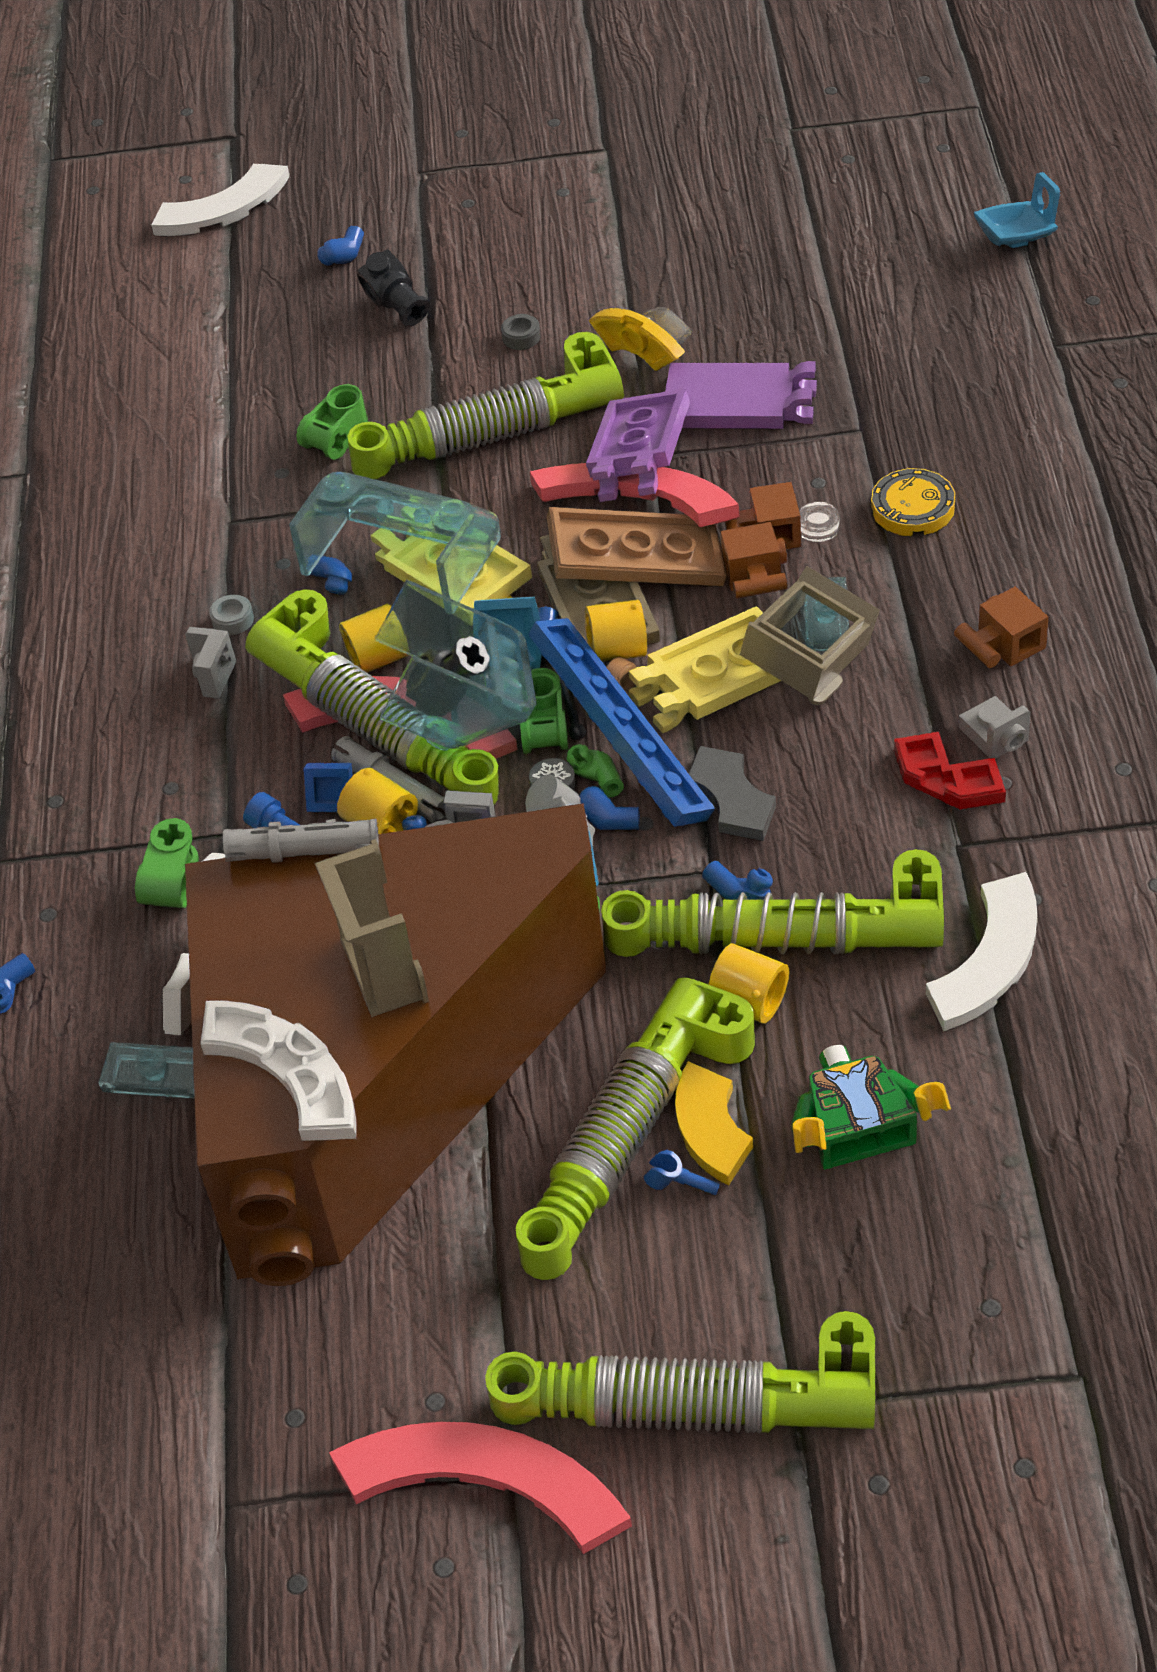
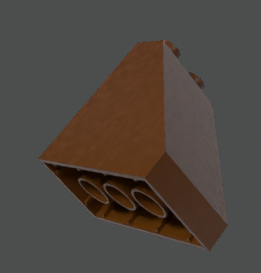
[185,803,606,1286]

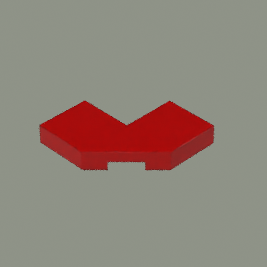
[894,732,1006,810]

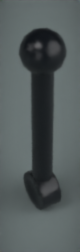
[556,673,586,740]

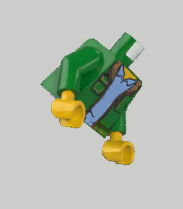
[791,1045,951,1170]

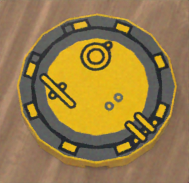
[871,468,955,536]

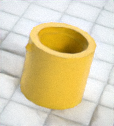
[585,600,647,662]
[339,604,410,673]
[337,767,418,834]
[708,943,789,1023]

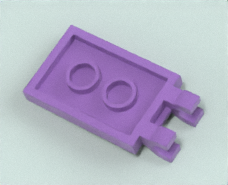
[665,361,817,429]
[586,389,690,502]

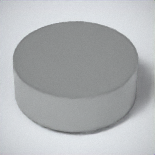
[209,595,254,635]

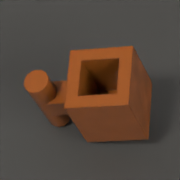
[725,482,801,549]
[720,522,787,599]
[954,586,1049,668]

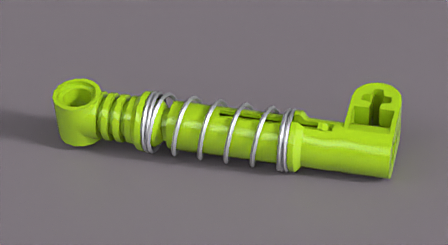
[601,849,944,957]

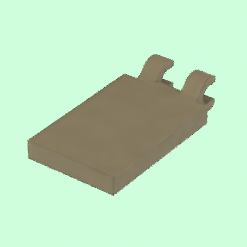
[537,535,660,645]

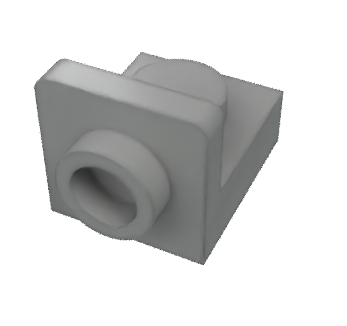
[185,627,236,698]
[959,696,1030,759]

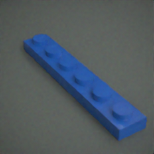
[528,618,715,827]

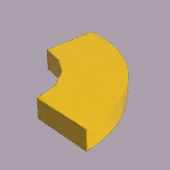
[589,308,685,371]
[675,1061,753,1186]

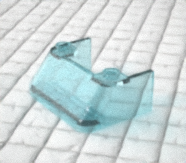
[289,472,501,613]
[375,579,536,751]

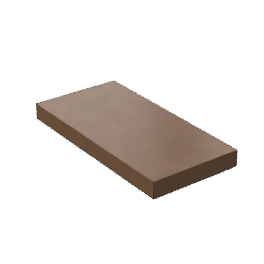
[547,507,726,586]

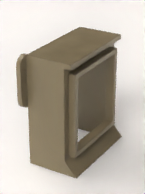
[739,566,880,705]
[315,839,429,1017]

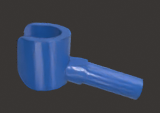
[644,1150,720,1195]

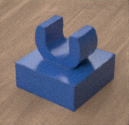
[304,763,353,812]

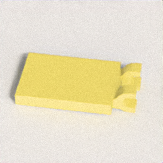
[371,504,532,624]
[629,606,781,733]

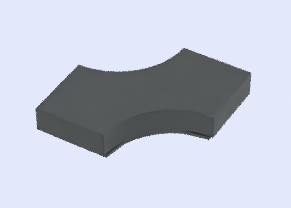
[689,746,776,841]

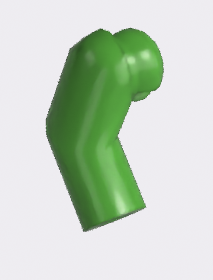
[567,744,624,797]

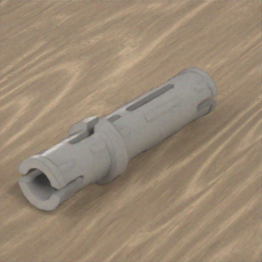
[331,736,446,823]
[223,819,379,863]

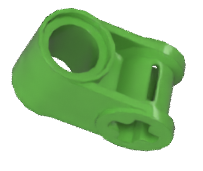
[296,384,368,460]
[520,668,569,754]
[135,818,199,908]

